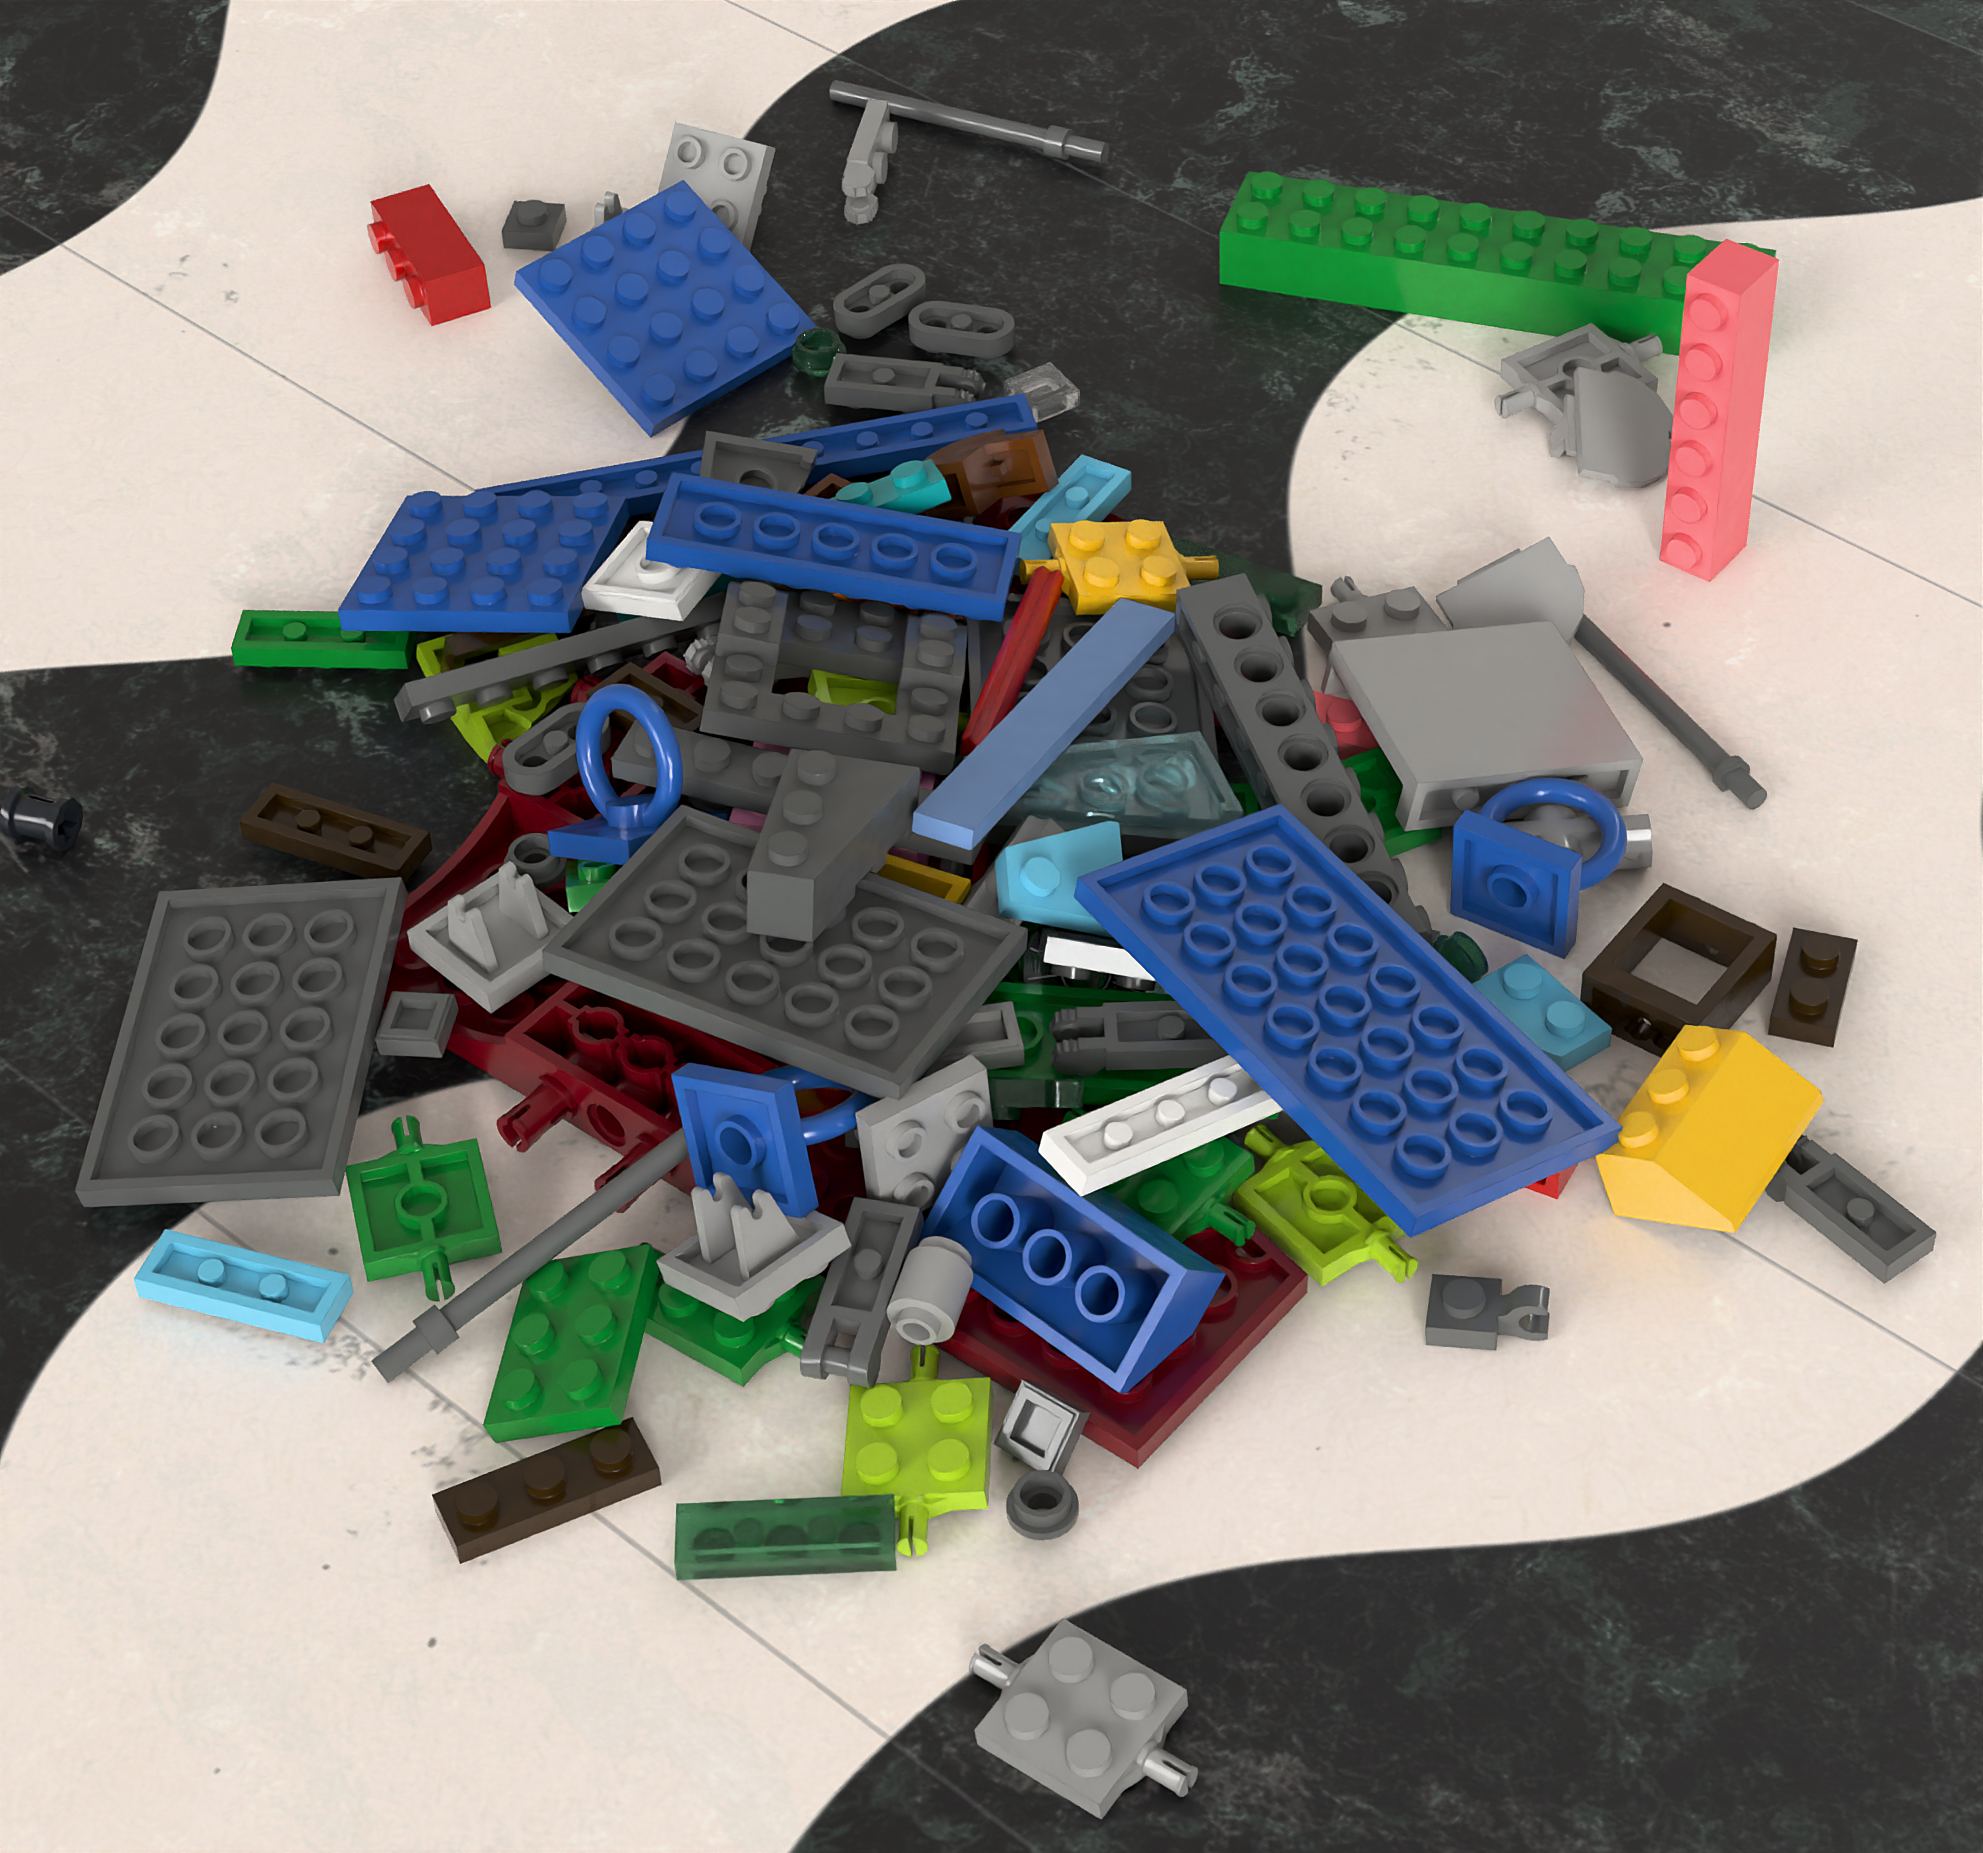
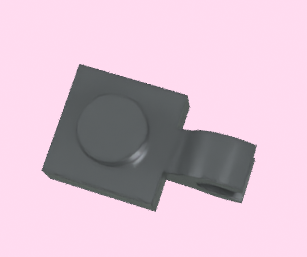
[1425,1274,1550,1351]

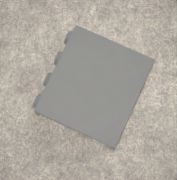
[1321,620,1643,831]

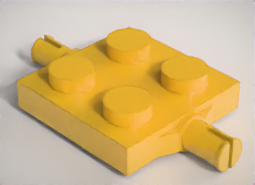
[1019,519,1219,615]

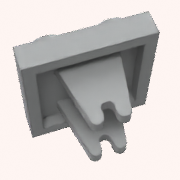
[658,122,776,251]
[407,861,573,1013]
[854,1055,993,1212]
[656,1172,851,1322]

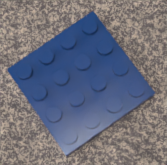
[514,180,819,438]
[338,491,630,633]

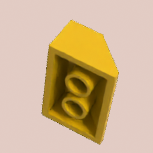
[1595,1025,1824,1233]

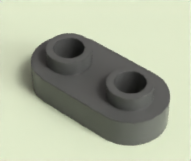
[833,263,927,339]
[908,301,1016,360]
[502,702,612,795]

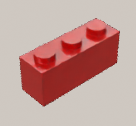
[367,184,491,326]

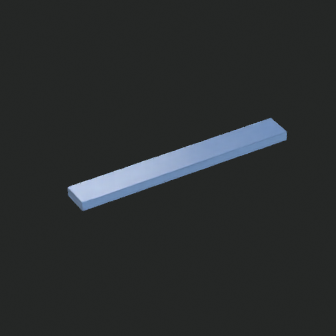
[912,598,1176,850]

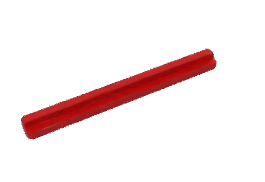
[959,566,1064,759]

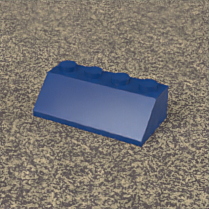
[917,1125,1226,1393]

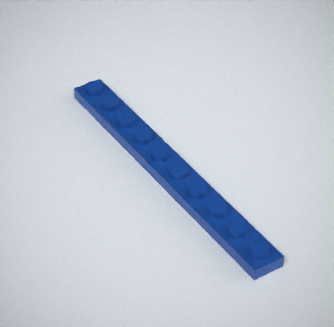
[475,393,1038,518]

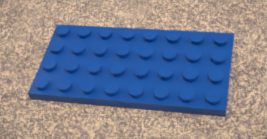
[1073,804,1623,1238]

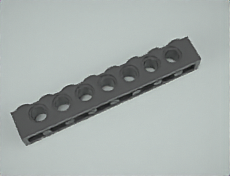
[1175,573,1432,943]

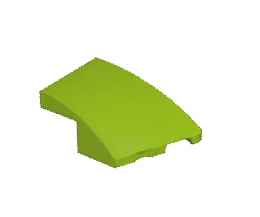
[416,633,578,763]

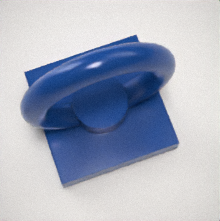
[547,684,727,865]
[1450,778,1627,959]
[671,1063,879,1219]

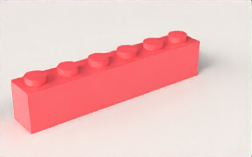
[1660,239,1779,582]

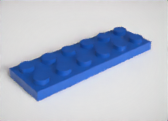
[645,472,1022,623]

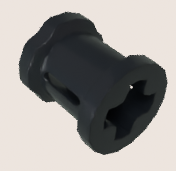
[0,784,83,852]

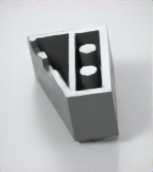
[747,748,920,942]

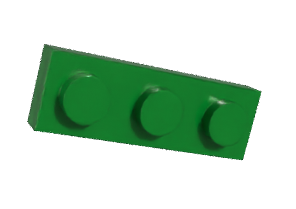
[231,610,418,670]

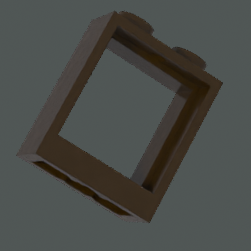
[1580,883,1777,1058]

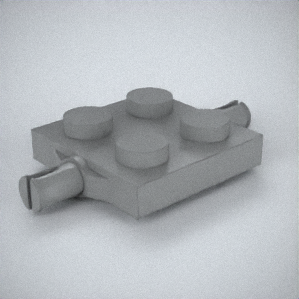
[1494,323,1663,425]
[1307,576,1449,658]
[969,1618,1198,1820]

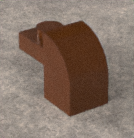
[922,429,1059,520]

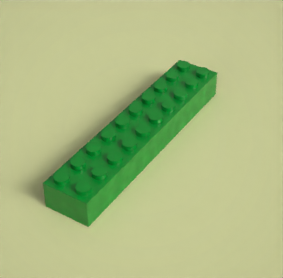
[1220,171,1776,356]

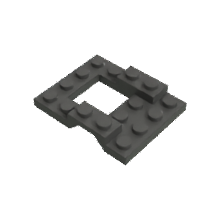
[700,579,968,776]

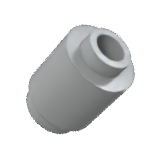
[887,1236,974,1345]

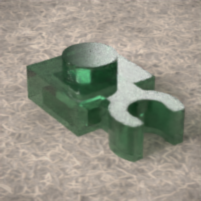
[987,1076,1084,1120]

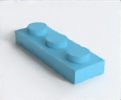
[1008,454,1131,576]
[134,1229,354,1343]

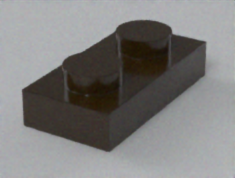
[1768,927,1858,1048]

